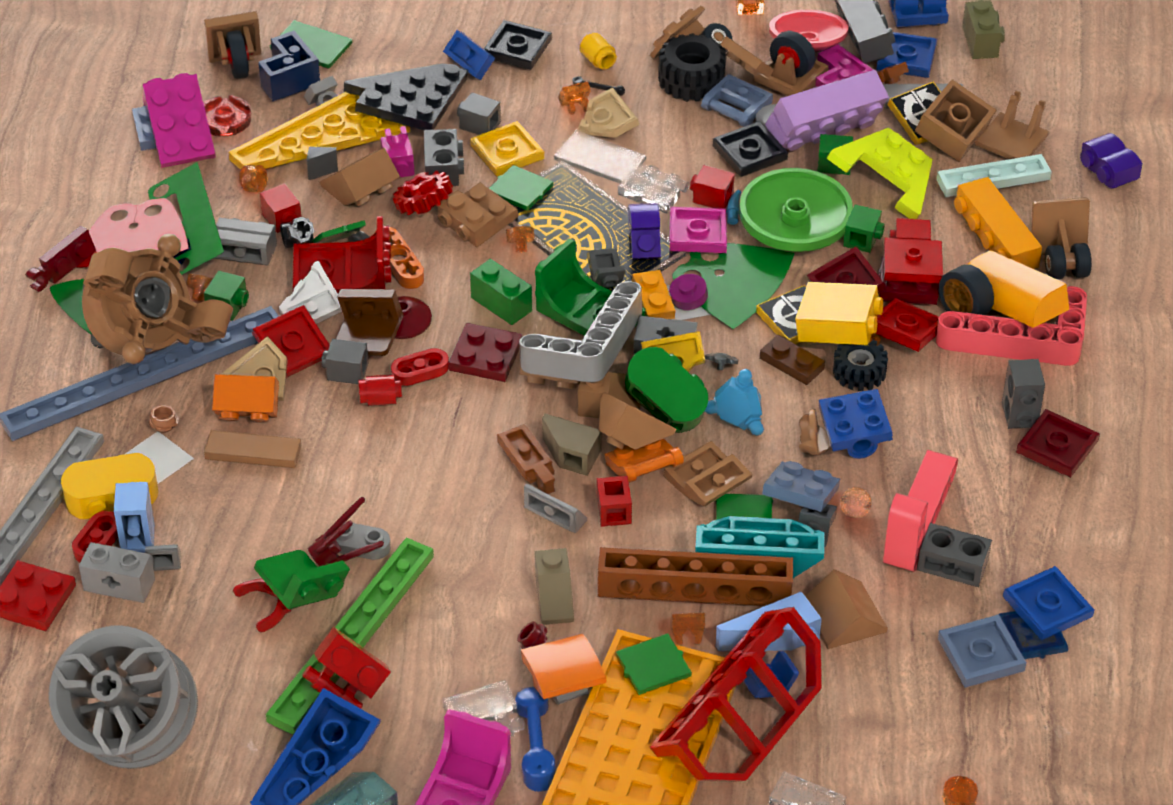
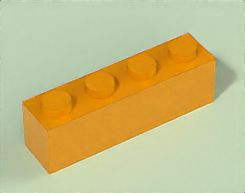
[954,177,1042,269]

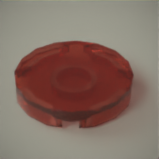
[203,95,252,137]

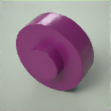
[669,274,708,310]

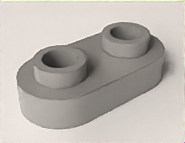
[336,522,391,560]

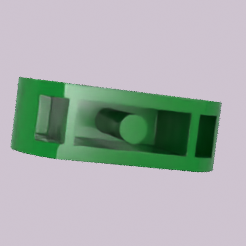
[625,347,708,433]

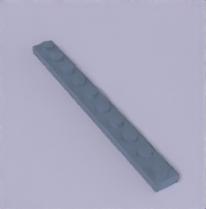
[0,306,279,441]

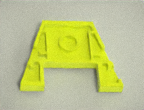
[827,127,933,219]

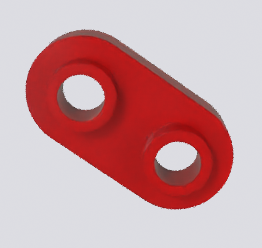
[391,348,449,386]
[72,511,118,563]

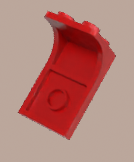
[293,216,392,293]

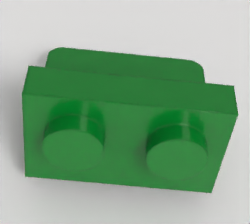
[254,550,350,610]

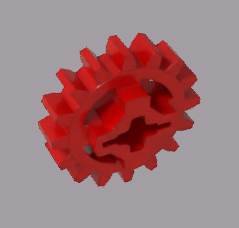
[393,171,453,215]

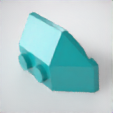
[695,516,825,578]

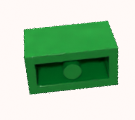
[470,258,532,325]

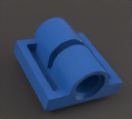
[888,0,949,27]
[819,389,893,459]

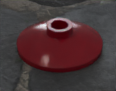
[395,296,432,339]

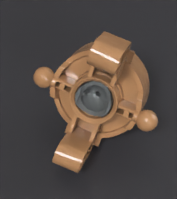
[82,234,233,364]

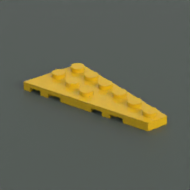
[229,92,410,174]

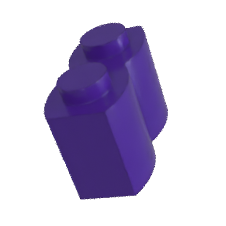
[1080,133,1142,189]

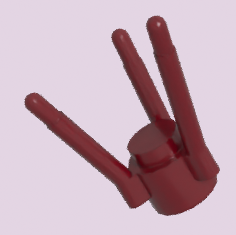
[308,497,384,566]

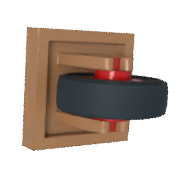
[204,11,261,79]
[754,31,828,96]

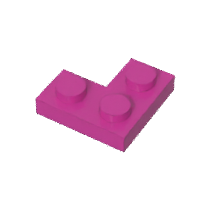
[815,44,873,87]

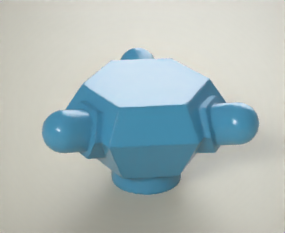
[705,369,764,436]

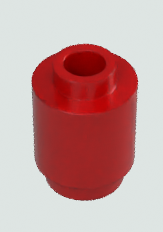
[359,374,402,406]

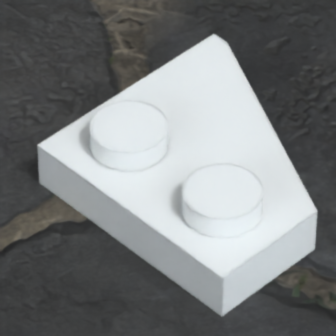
[279,261,342,324]

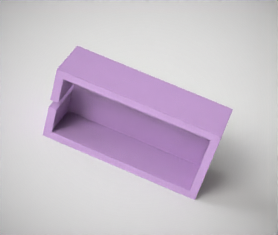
[765,70,889,151]

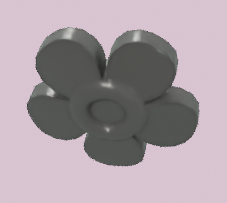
[705,353,739,370]

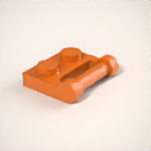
[605,438,684,483]

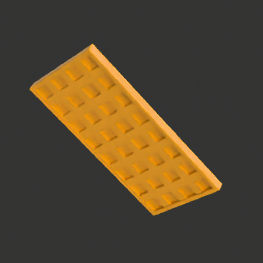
[542,629,736,805]

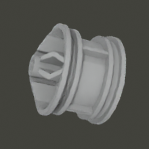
[49,626,198,769]

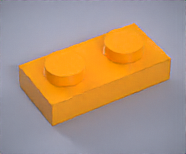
[632,270,676,319]

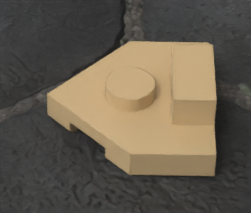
[578,88,639,138]
[221,336,288,401]

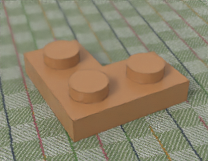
[720,36,774,78]

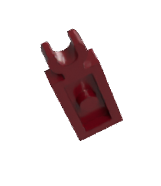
[25,226,96,292]

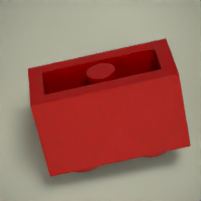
[302,627,391,709]

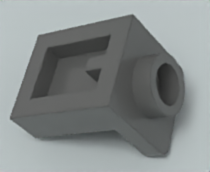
[798,504,837,547]

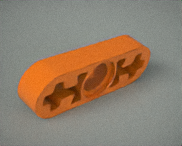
[375,227,424,289]

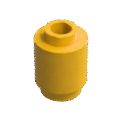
[580,32,617,70]

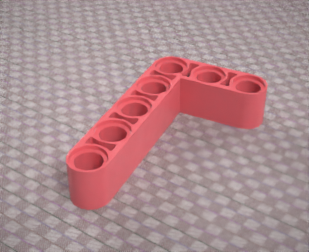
[936,286,1087,366]
[883,450,958,572]

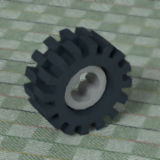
[833,339,888,391]

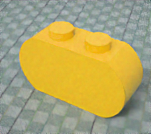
[61,453,159,520]

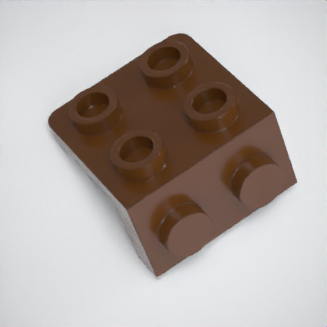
[336,289,404,356]

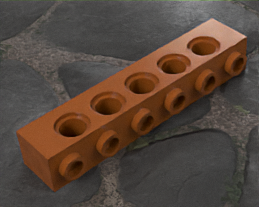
[598,547,793,606]

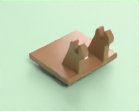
[975,90,1049,159]

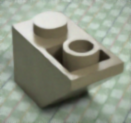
[542,414,601,476]

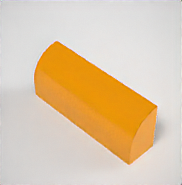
[967,250,1070,328]

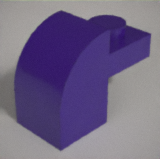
[628,203,661,260]

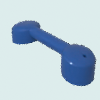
[515,687,556,792]

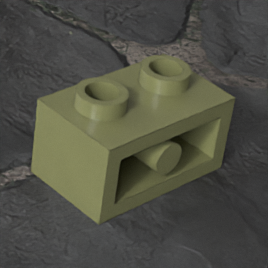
[962,0,1005,59]

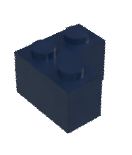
[258,30,320,101]

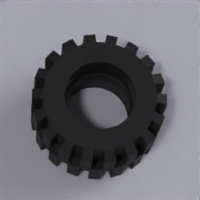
[658,34,726,101]

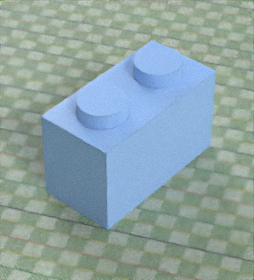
[114,482,155,553]

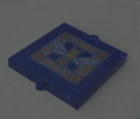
[999,611,1069,659]

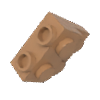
[437,182,519,247]

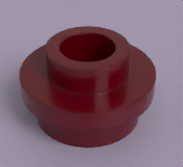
[517,621,548,649]

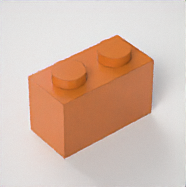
[212,374,279,422]

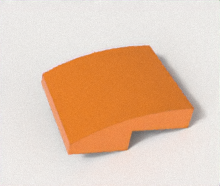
[521,634,607,700]

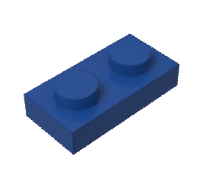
[443,30,495,80]

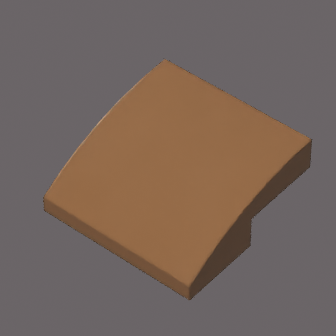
[663,441,753,507]

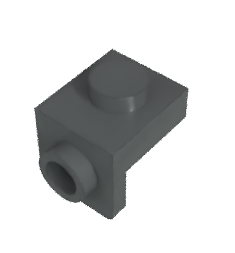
[587,248,626,288]

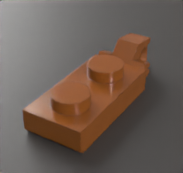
[497,424,555,494]

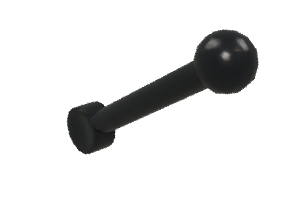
[573,76,625,96]

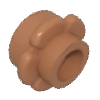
[148,405,179,433]

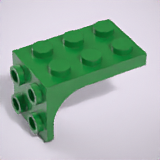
[535,238,646,336]

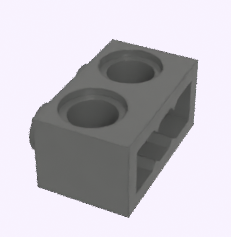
[424,129,464,186]
[1002,359,1045,429]
[917,523,992,588]

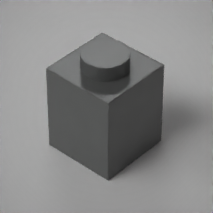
[457,93,501,135]
[322,339,369,384]

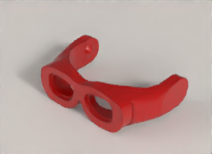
[233,578,291,632]

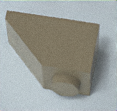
[535,548,574,625]

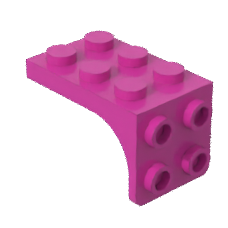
[142,73,215,168]
[415,709,511,805]

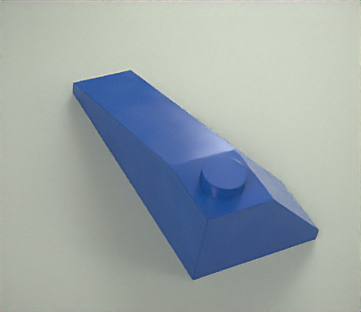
[250,688,381,805]

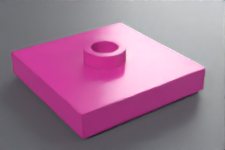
[669,207,727,253]

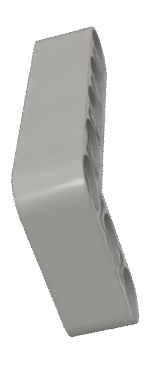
[519,281,642,382]

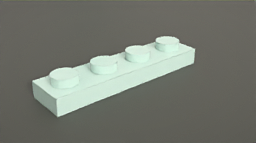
[936,154,1052,197]

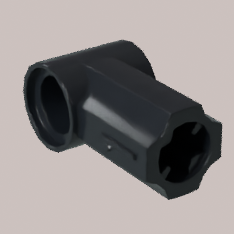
[280,217,315,248]

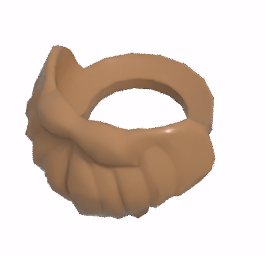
[799,409,831,455]

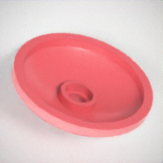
[769,10,849,52]

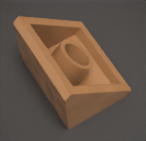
[805,569,888,649]

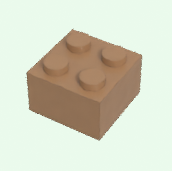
[915,79,997,162]

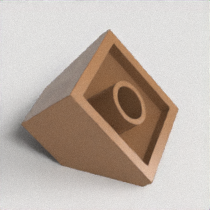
[578,372,641,418]
[599,392,676,450]

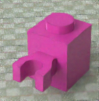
[380,126,415,178]

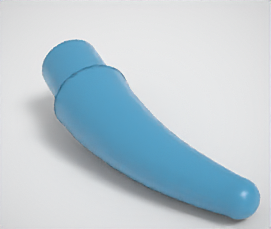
[726,190,741,225]

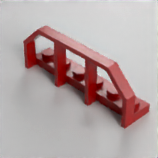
[649,607,822,782]

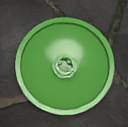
[739,168,853,252]

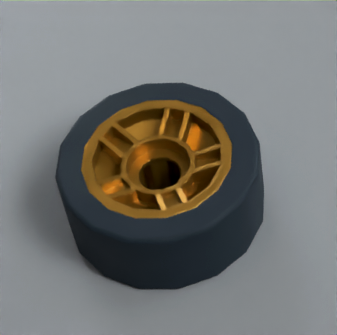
[939,265,994,315]

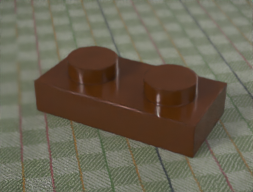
[760,335,825,385]

